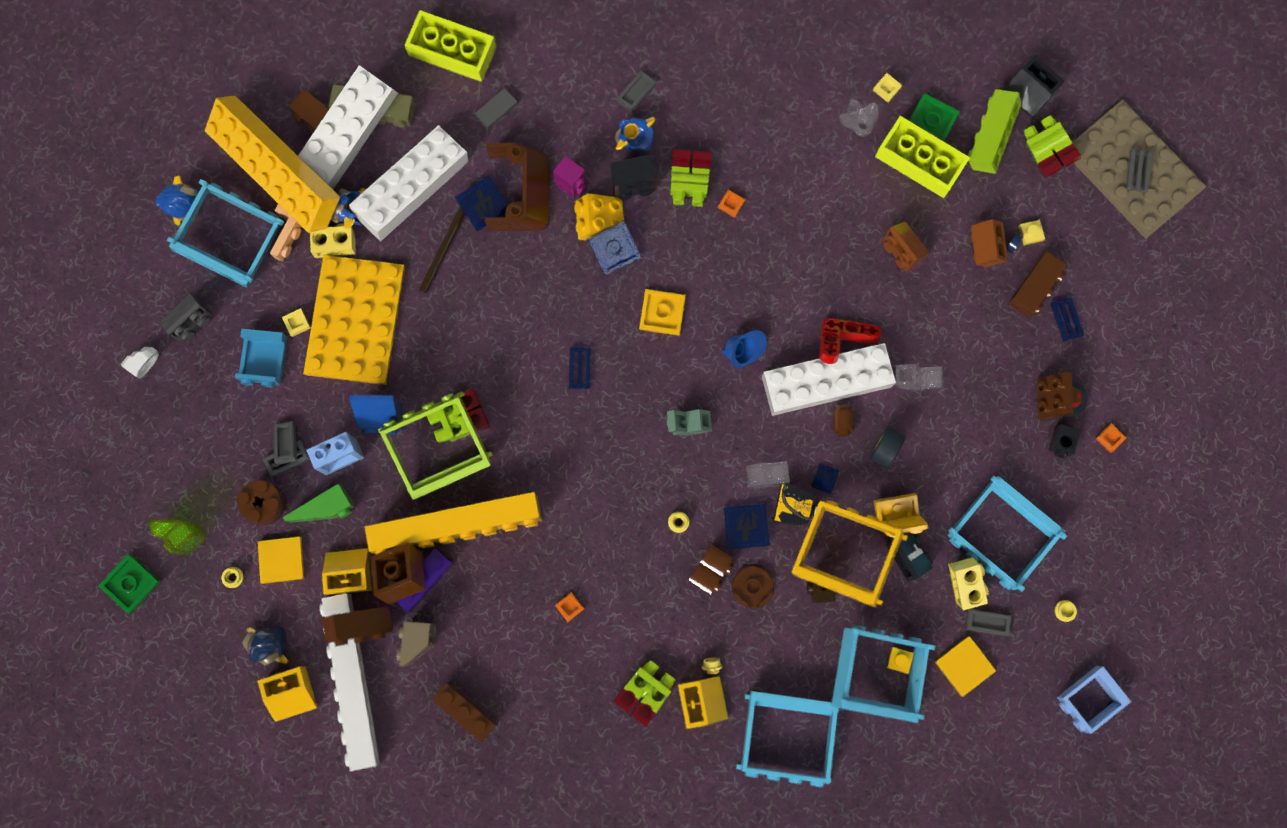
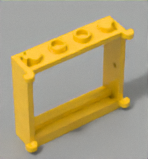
[791,500,908,607]

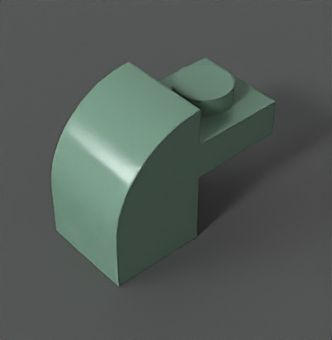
[667,409,712,435]

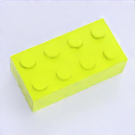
[405,10,496,82]
[875,116,970,198]

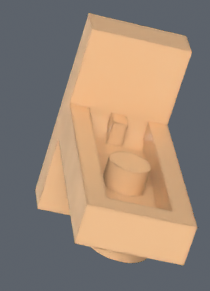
[270,204,302,262]

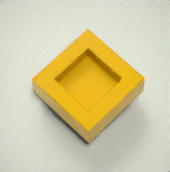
[886,647,914,674]

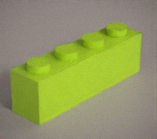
[968,89,1022,174]

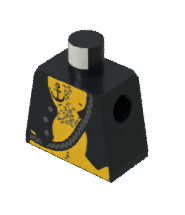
[772,482,818,525]

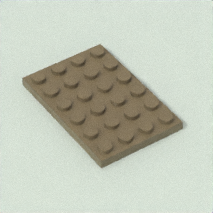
[1072,100,1206,239]

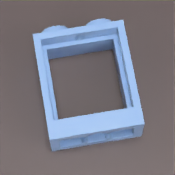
[307,432,364,475]
[1057,666,1131,734]

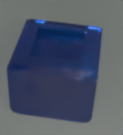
[811,463,839,494]

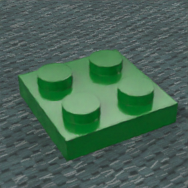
[909,93,960,142]
[98,554,161,614]

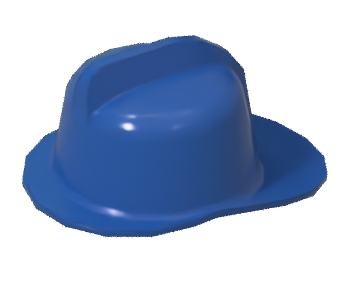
[722,330,767,368]

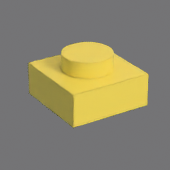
[873,73,902,103]
[1018,220,1045,245]
[282,308,311,337]

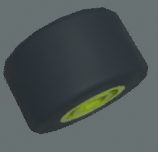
[870,427,906,468]

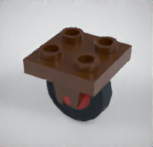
[1037,372,1088,420]

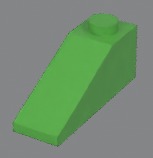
[283,484,355,523]

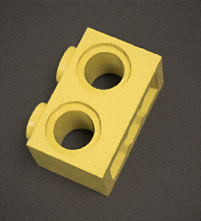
[310,224,356,258]
[948,557,989,610]

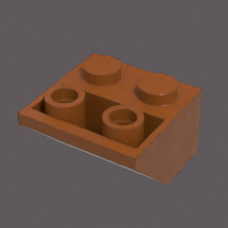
[882,221,930,272]

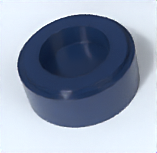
[1006,233,1023,253]

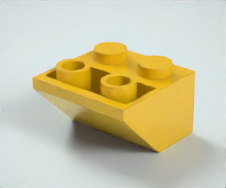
[322,548,372,595]
[258,666,318,722]
[678,676,728,729]

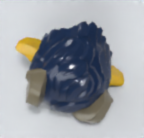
[243,626,288,666]

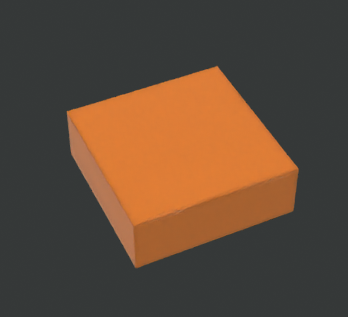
[718,190,746,218]
[1096,423,1126,453]
[555,592,584,622]

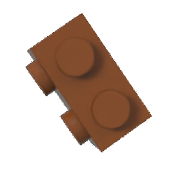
[971,219,1008,268]

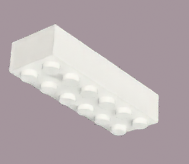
[298,66,398,189]
[349,125,468,241]
[762,343,896,416]

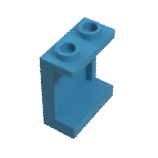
[235,329,288,388]

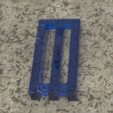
[1050,297,1084,342]
[569,348,591,389]

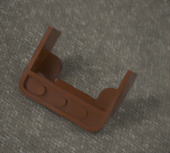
[485,143,550,231]

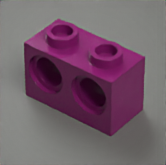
[553,156,587,199]

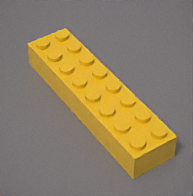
[205,96,340,233]
[365,492,542,555]

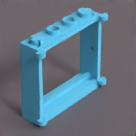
[167,179,284,288]
[947,476,1067,592]
[831,625,935,723]
[736,691,839,787]

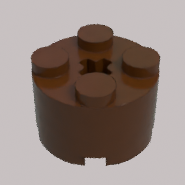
[237,480,286,525]

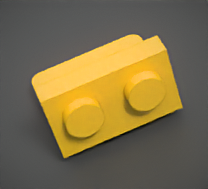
[574,193,625,240]
[874,493,928,537]

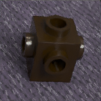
[807,572,837,603]

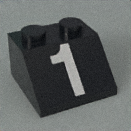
[886,532,933,582]

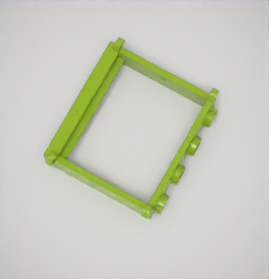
[378,391,493,500]

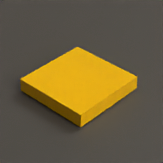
[639,289,686,336]
[258,537,305,584]
[935,636,996,697]

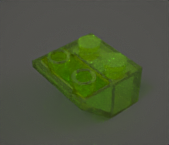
[146,519,208,556]

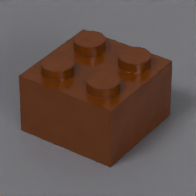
[371,542,426,604]

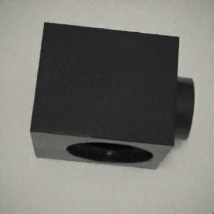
[1049,424,1081,458]

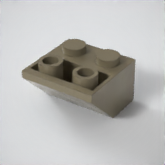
[397,622,436,666]

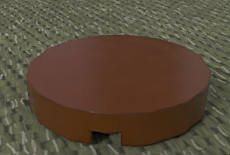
[732,566,774,609]

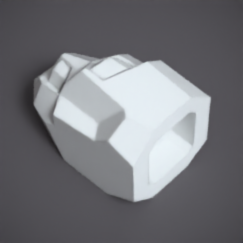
[121,347,159,378]

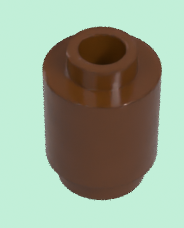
[833,405,854,437]

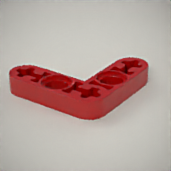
[819,318,882,364]

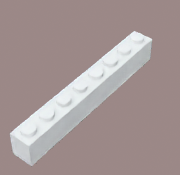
[320,593,380,771]

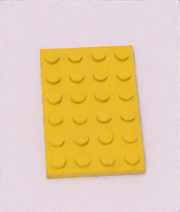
[303,255,405,385]

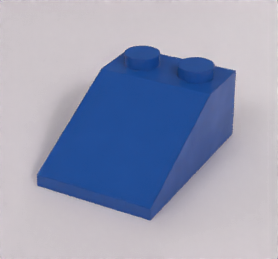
[350,395,404,435]

